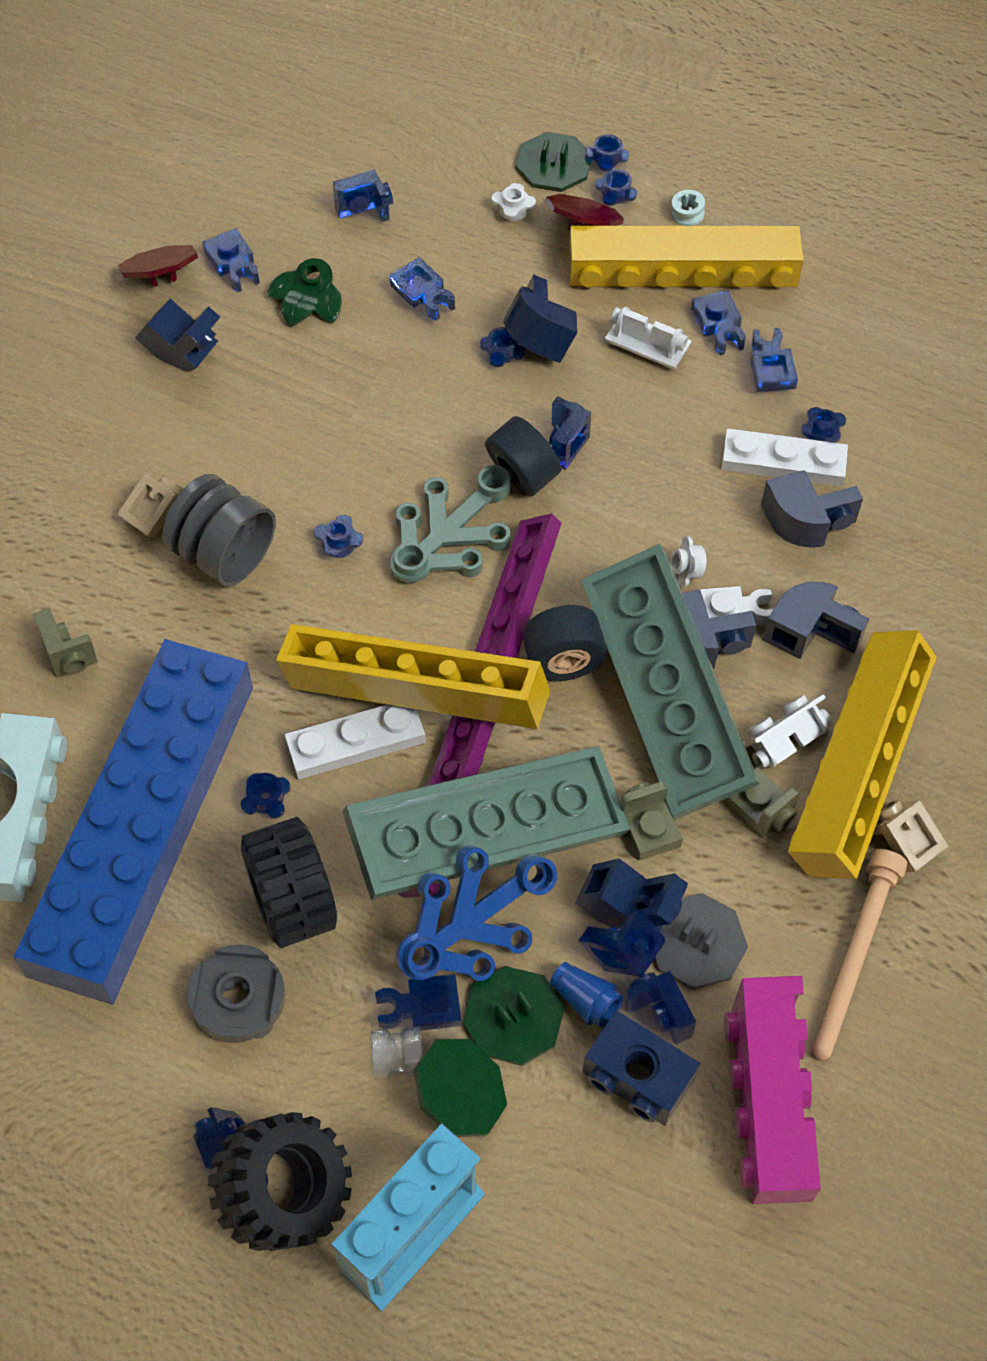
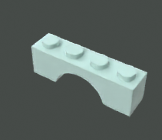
[0,713,67,902]

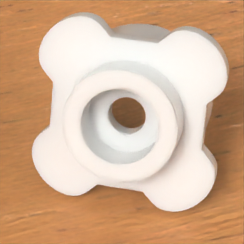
[492,183,536,221]
[670,536,707,587]

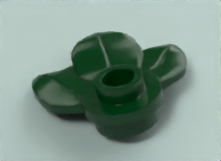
[268,258,342,327]

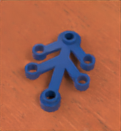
[396,845,557,981]

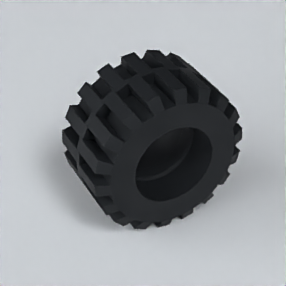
[241,817,337,948]
[208,1112,352,1251]

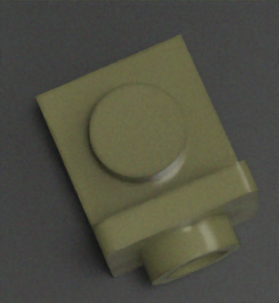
[33,608,97,677]
[724,767,800,838]
[621,781,683,861]

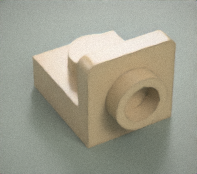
[117,473,184,539]
[873,799,949,872]

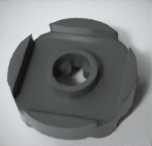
[187,945,285,1043]

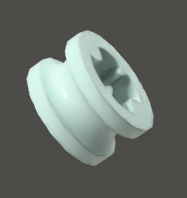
[672,190,705,226]

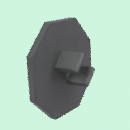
[648,893,748,990]

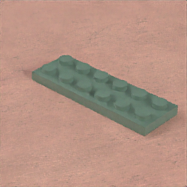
[581,543,760,819]
[342,746,630,900]

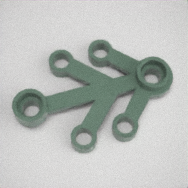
[390,465,511,583]

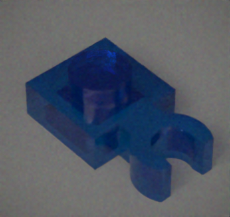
[202,228,260,292]
[389,257,455,321]
[691,290,746,355]
[750,327,798,392]
[375,974,462,1032]

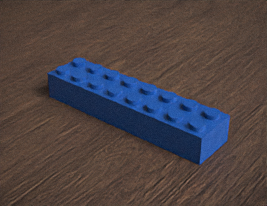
[13,639,253,1005]

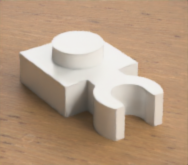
[698,586,773,625]

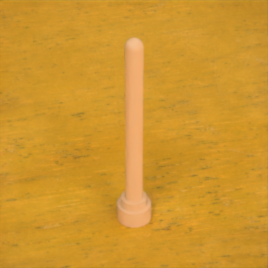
[813,849,908,1060]

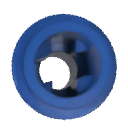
[550,962,623,1028]

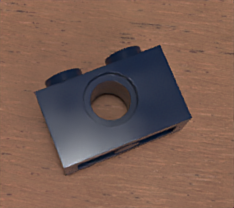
[582,1010,701,1126]

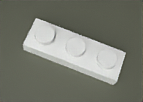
[721,428,848,487]
[285,705,426,780]

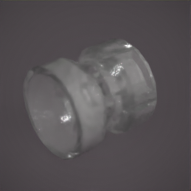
[371,1026,422,1079]

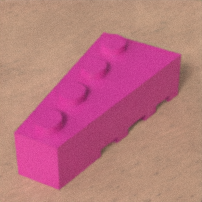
[724,976,821,1204]

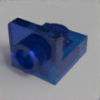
[333,169,393,222]
[549,396,591,470]
[578,910,665,977]
[624,971,697,1045]

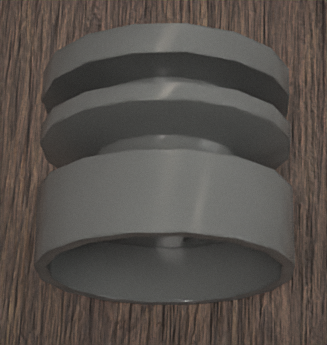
[162,474,276,586]

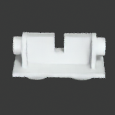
[604,306,692,370]
[743,694,832,769]

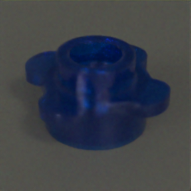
[585,134,629,172]
[595,169,637,206]
[480,327,525,367]
[801,407,846,443]
[314,515,363,558]
[241,772,291,819]

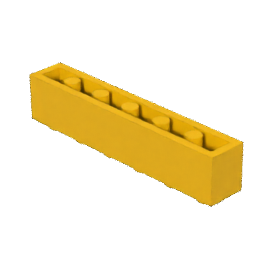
[569,226,804,287]
[276,624,550,729]
[788,630,937,879]

